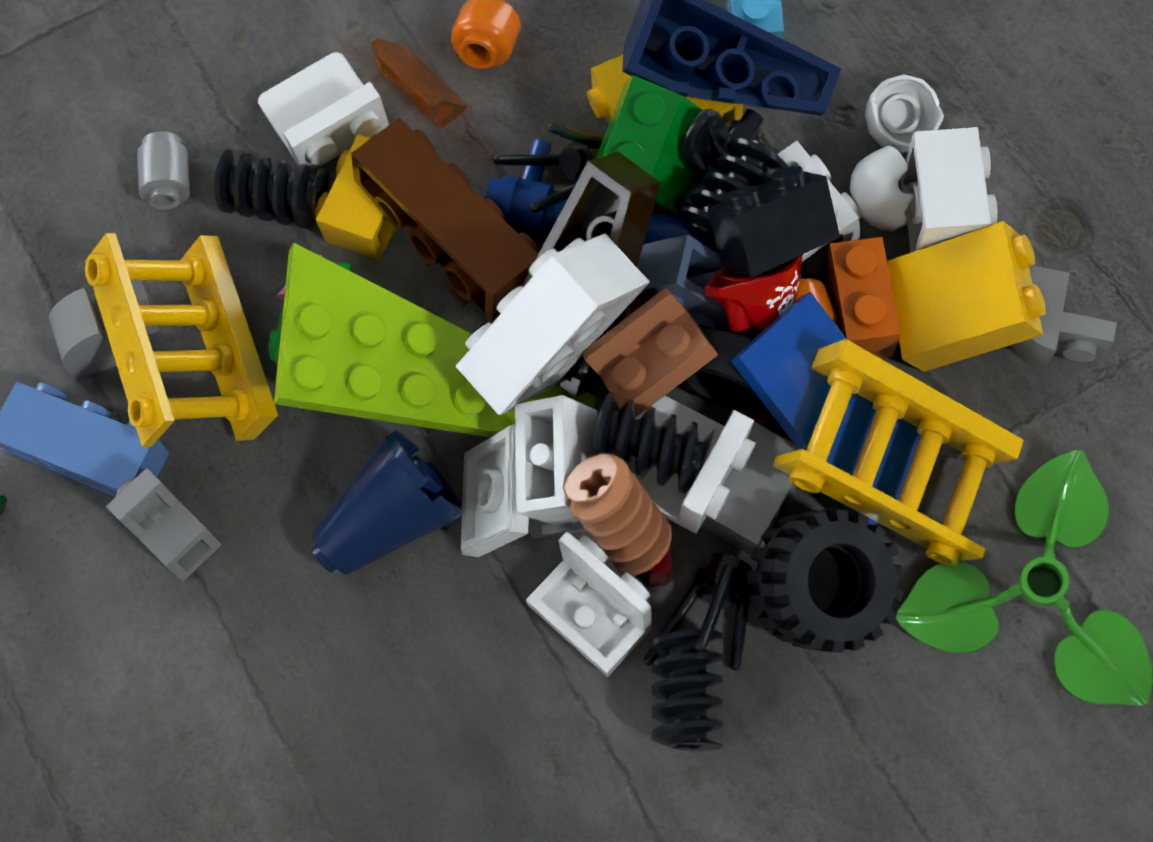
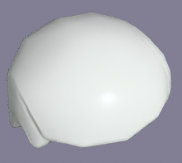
[865,74,944,153]
[850,145,914,231]

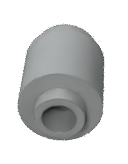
[137,131,190,210]

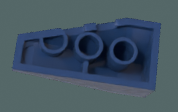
[622,0,841,116]

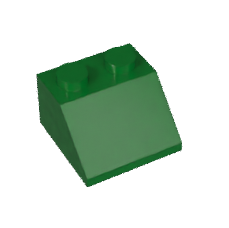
[596,75,703,216]

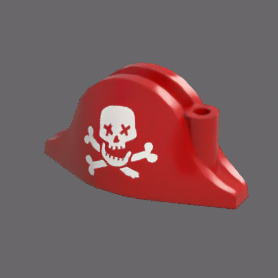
[704,255,803,332]

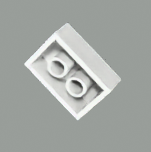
[455,233,650,416]

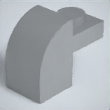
[1010,266,1117,369]
[49,281,161,381]
[106,468,222,582]

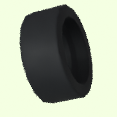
[681,329,767,413]

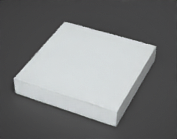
[461,424,529,557]

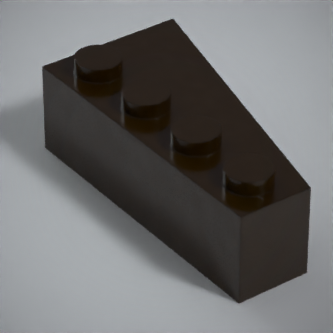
[522,152,660,398]

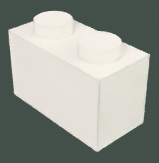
[515,395,598,525]

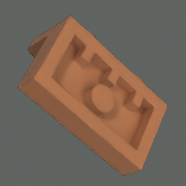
[582,288,718,418]

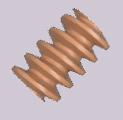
[563,454,672,575]

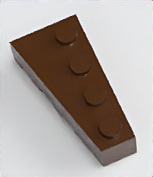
[351,118,540,328]

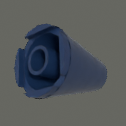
[311,430,464,575]

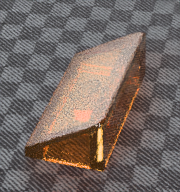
[371,38,467,129]

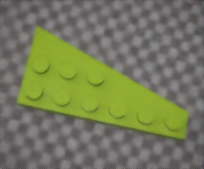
[274,243,595,437]

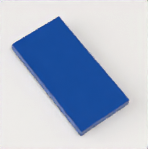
[730,292,940,525]

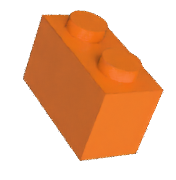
[825,237,901,359]

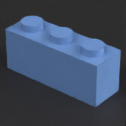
[0,381,170,497]

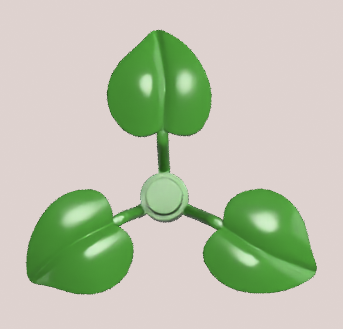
[896,450,1152,706]

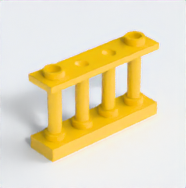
[85,233,278,447]
[772,339,1024,566]

